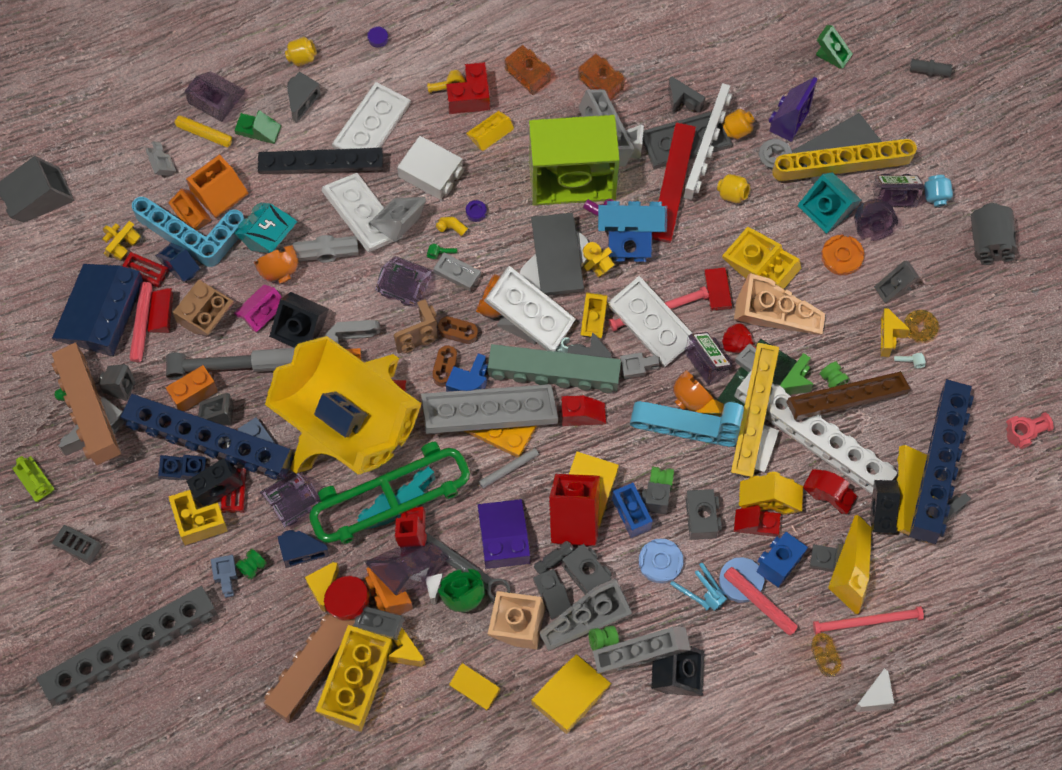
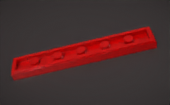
[652,123,696,243]

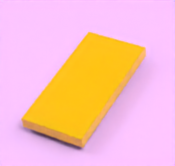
[897,445,933,543]

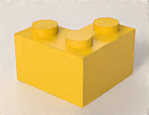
[739,472,803,515]
[168,490,228,545]

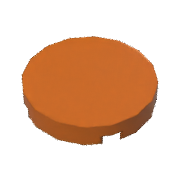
[821,235,864,275]

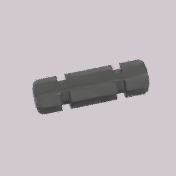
[534,541,575,574]

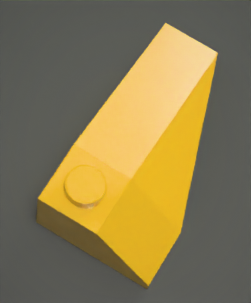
[828,515,872,614]

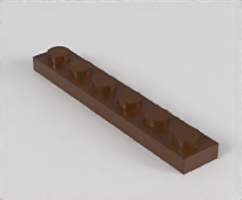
[786,371,910,420]

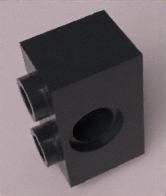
[186,458,243,507]
[870,480,900,533]

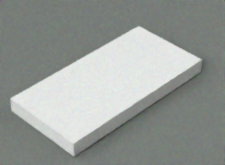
[332,82,411,149]
[322,173,403,252]
[484,266,576,351]
[607,276,697,368]

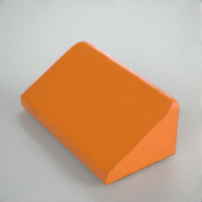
[168,188,212,231]

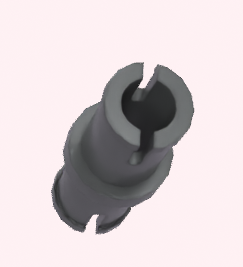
[909,58,953,77]

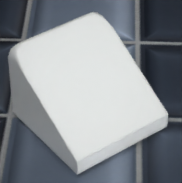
[425,574,443,605]

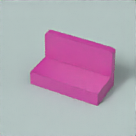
[234,285,282,332]

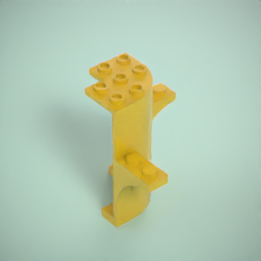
[265,336,422,475]

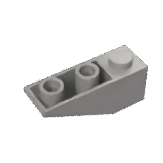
[58,397,125,456]

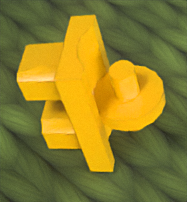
[102,221,141,261]
[582,242,614,278]

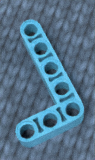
[132,197,244,267]
[630,401,744,447]

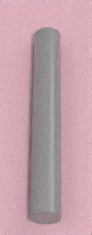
[478,448,539,489]

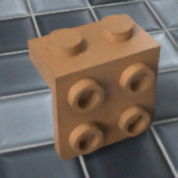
[393,299,438,354]

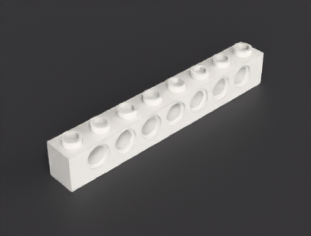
[734,370,898,494]

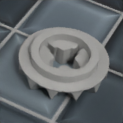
[759,139,792,169]

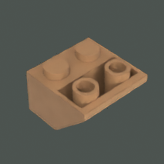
[173,279,234,336]

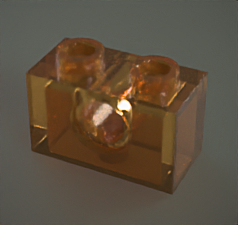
[505,44,551,95]
[578,53,625,101]

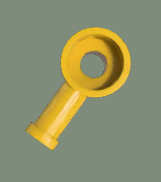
[427,70,466,93]

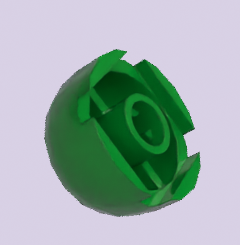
[438,569,485,612]

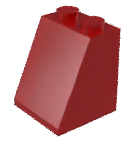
[549,474,600,546]

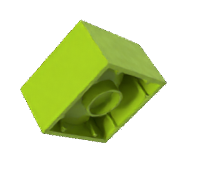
[529,115,620,206]

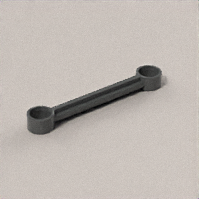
[423,532,510,603]

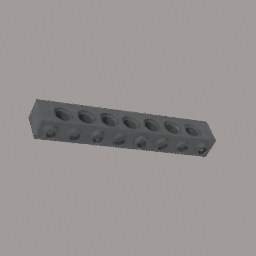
[36,585,217,706]

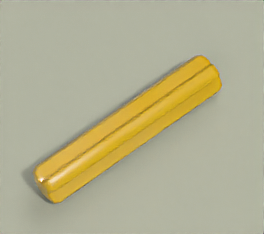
[175,115,233,147]

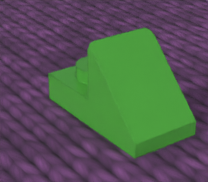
[780,353,813,395]

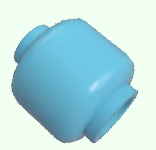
[924,175,953,207]

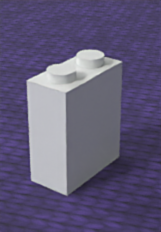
[397,136,464,200]

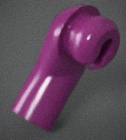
[583,199,614,216]

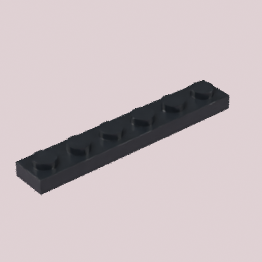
[258,147,383,174]

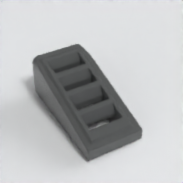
[52,525,102,566]

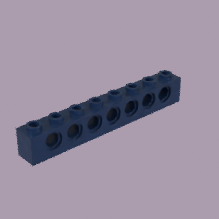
[909,379,974,544]
[121,394,294,480]

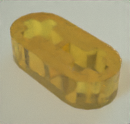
[811,633,841,677]

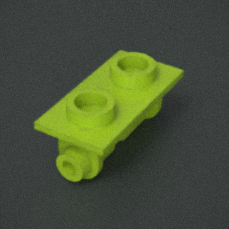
[12,456,55,502]

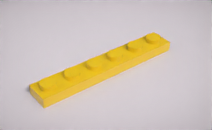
[731,343,779,477]

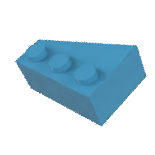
[598,201,667,232]

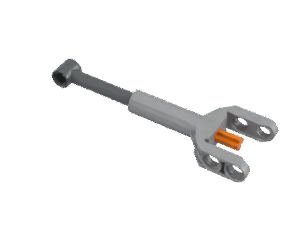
[166,320,380,380]

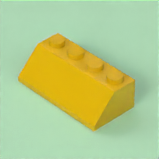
[315,625,393,732]

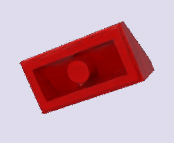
[148,288,174,333]

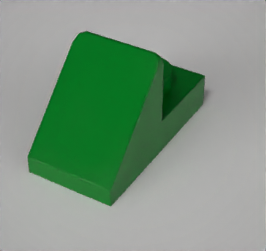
[816,25,853,69]
[234,110,281,144]

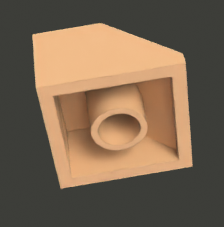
[488,591,546,650]

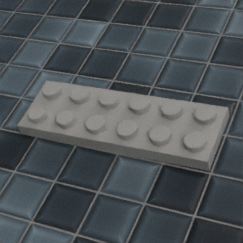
[421,384,558,434]

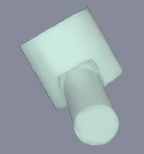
[554,337,573,353]
[894,353,926,369]

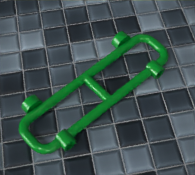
[309,441,470,544]

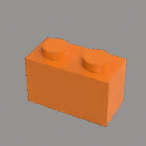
[165,365,218,412]

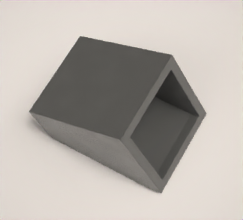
[0,156,75,223]

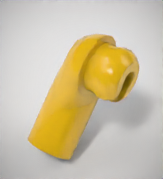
[436,217,468,236]

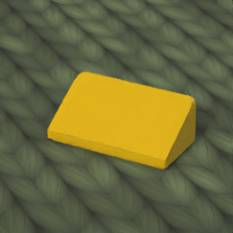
[466,111,514,151]
[449,663,500,710]

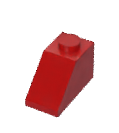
[561,395,606,426]

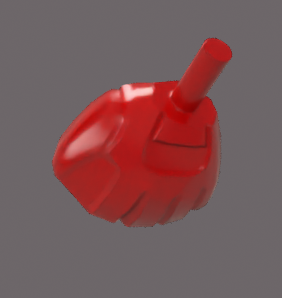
[722,323,757,353]

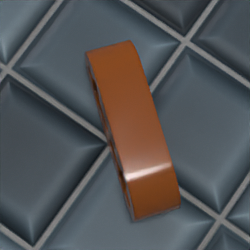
[438,316,478,344]
[432,345,457,387]

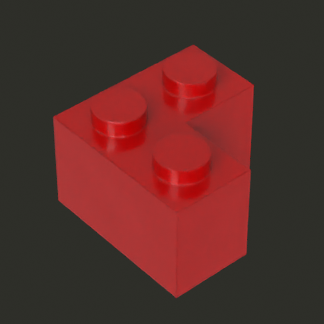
[446,62,490,114]

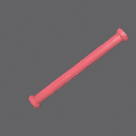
[609,286,709,332]
[813,606,924,635]

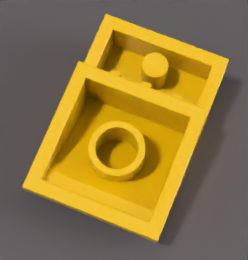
[722,226,801,289]
[569,451,619,527]
[531,654,611,734]

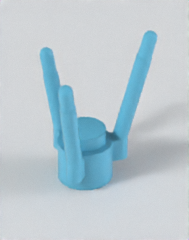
[670,563,727,611]

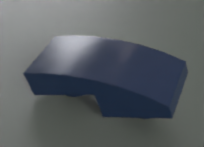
[158,454,206,480]

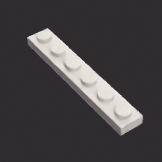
[684,83,732,200]

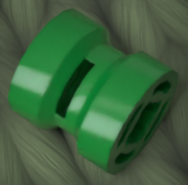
[235,548,267,580]

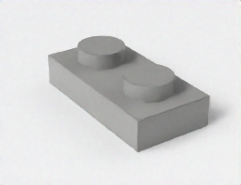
[433,253,481,292]

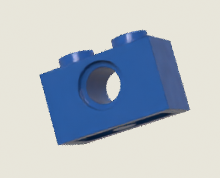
[608,231,652,262]
[612,483,653,538]
[756,532,808,588]

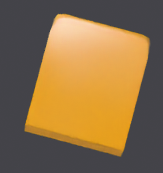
[696,399,724,417]

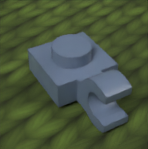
[211,555,237,598]

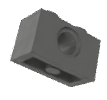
[685,489,722,540]
[562,544,612,595]

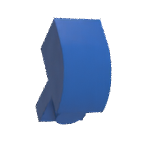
[446,353,488,392]

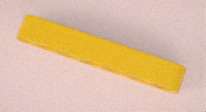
[772,139,917,181]

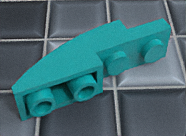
[357,466,435,530]

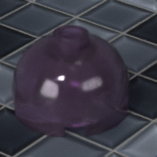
[854,199,898,241]

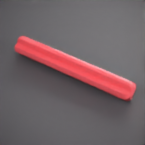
[129,282,153,362]
[724,567,798,635]

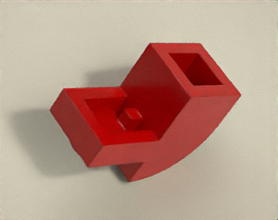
[803,469,857,514]
[395,507,427,548]

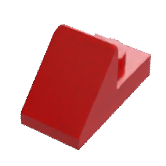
[733,505,781,537]

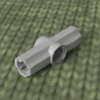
[293,235,359,263]

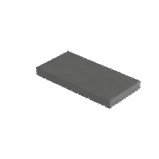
[642,111,732,170]
[792,113,882,184]
[531,213,584,296]

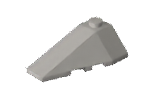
[539,579,632,651]

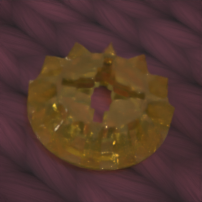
[904,310,939,343]

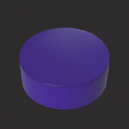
[368,27,388,48]
[466,200,487,222]

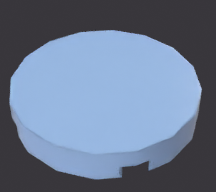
[639,539,683,583]
[719,557,764,603]

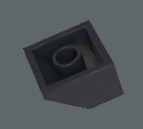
[269,292,329,348]
[651,646,704,696]

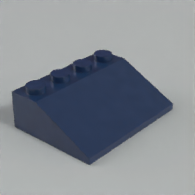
[52,264,144,357]

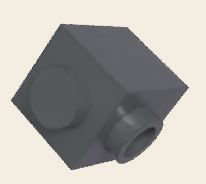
[641,482,670,515]

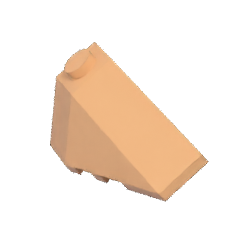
[734,274,825,335]

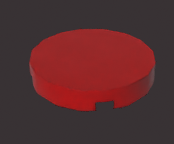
[324,576,370,621]

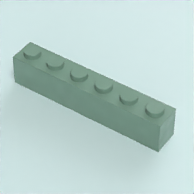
[488,344,621,393]

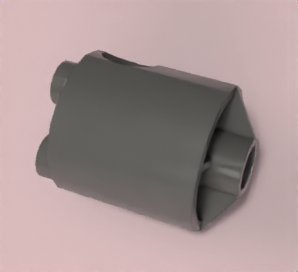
[970,203,1018,265]

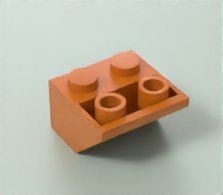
[186,154,249,219]
[364,564,413,615]

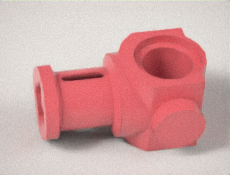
[1006,412,1054,449]

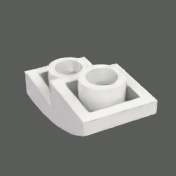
[755,425,779,472]

